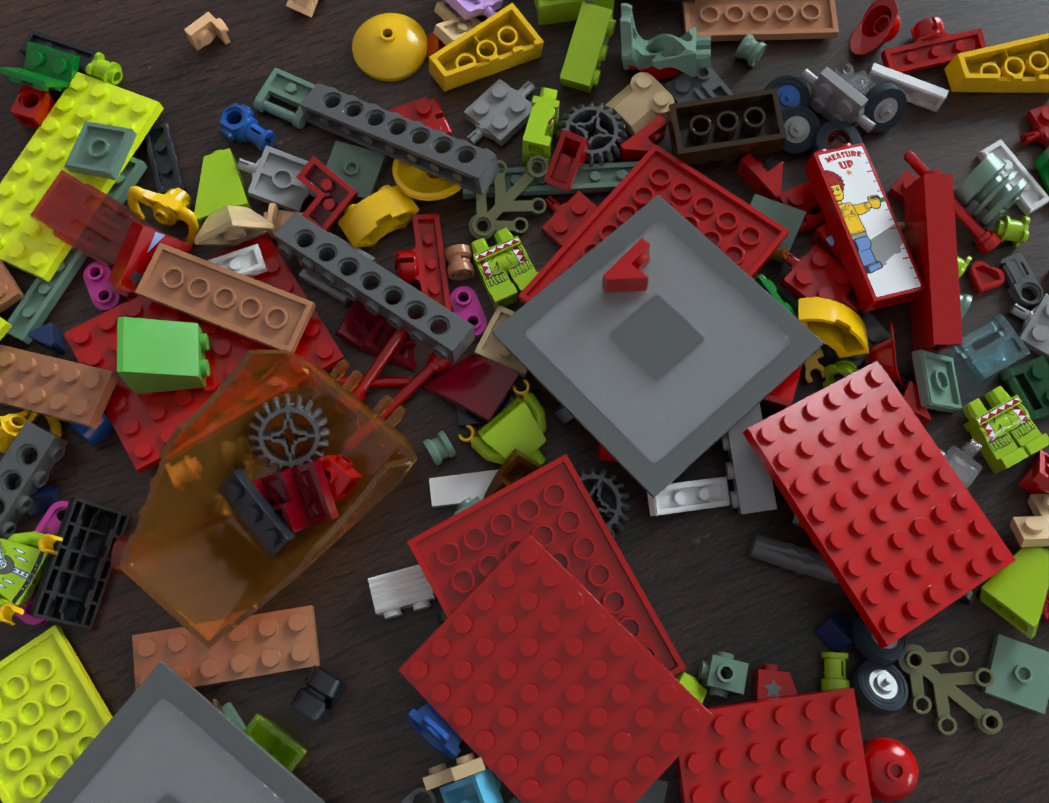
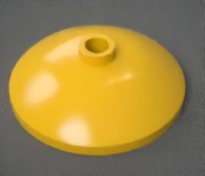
[352,13,427,81]
[392,159,463,201]

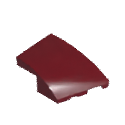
[334,299,416,372]
[421,354,520,423]
[251,460,339,533]

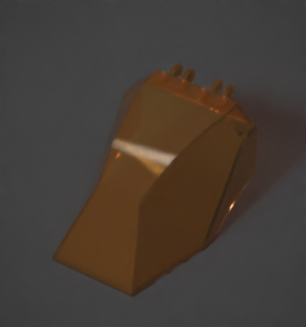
[118,350,418,649]

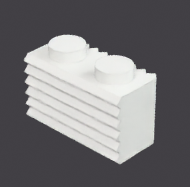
[368,565,436,619]

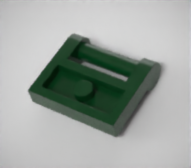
[998,356,1049,422]

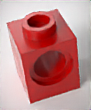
[10,85,56,130]

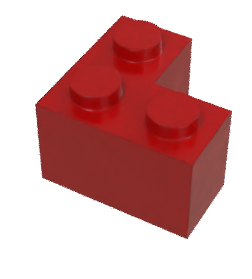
[296,156,359,232]

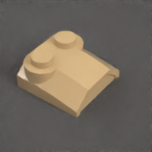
[604,72,675,136]

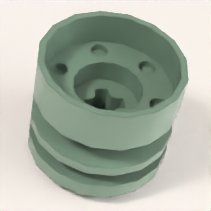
[954,152,1029,226]

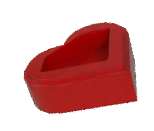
[966,261,1005,295]

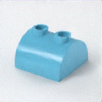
[439,767,504,803]

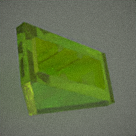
[244,713,307,773]

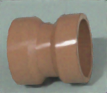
[445,244,475,280]

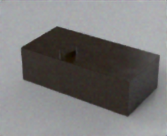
[667,88,787,165]

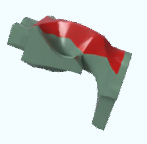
[620,3,711,80]

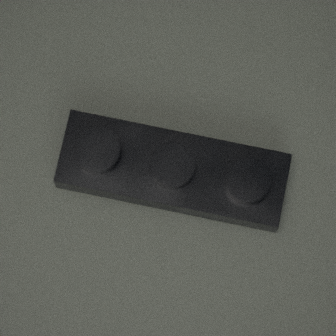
[217,468,296,558]

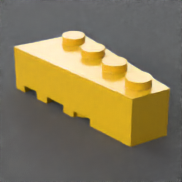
[429,2,544,92]
[944,33,1049,93]

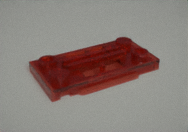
[31,170,162,266]

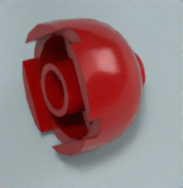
[863,737,919,802]

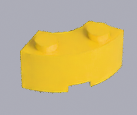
[338,185,419,248]
[798,297,869,358]

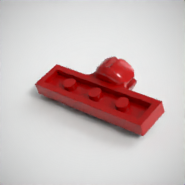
[881,16,986,74]
[394,214,451,311]

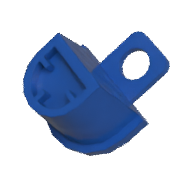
[407,702,463,760]

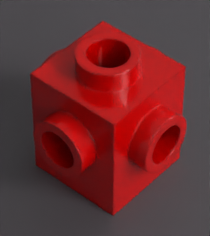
[318,454,363,501]

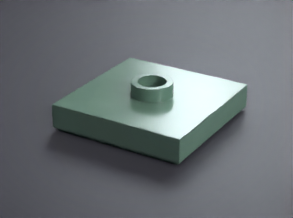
[64,121,137,180]
[326,141,387,201]
[750,194,806,264]
[911,350,962,413]
[981,634,1049,714]

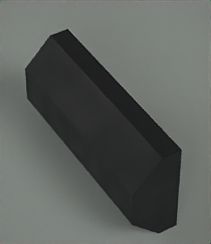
[28,497,130,630]

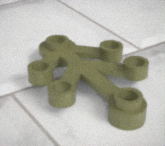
[469,155,549,240]
[897,644,1003,735]

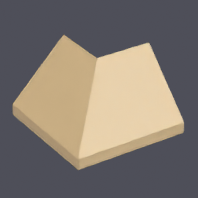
[194,205,274,247]

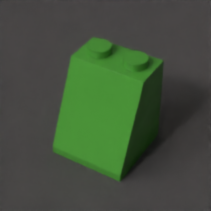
[117,317,210,394]

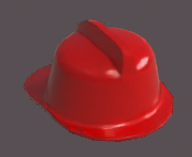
[849,0,901,55]
[865,322,904,388]

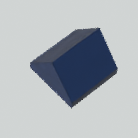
[28,322,66,355]
[27,485,60,516]
[814,611,853,653]

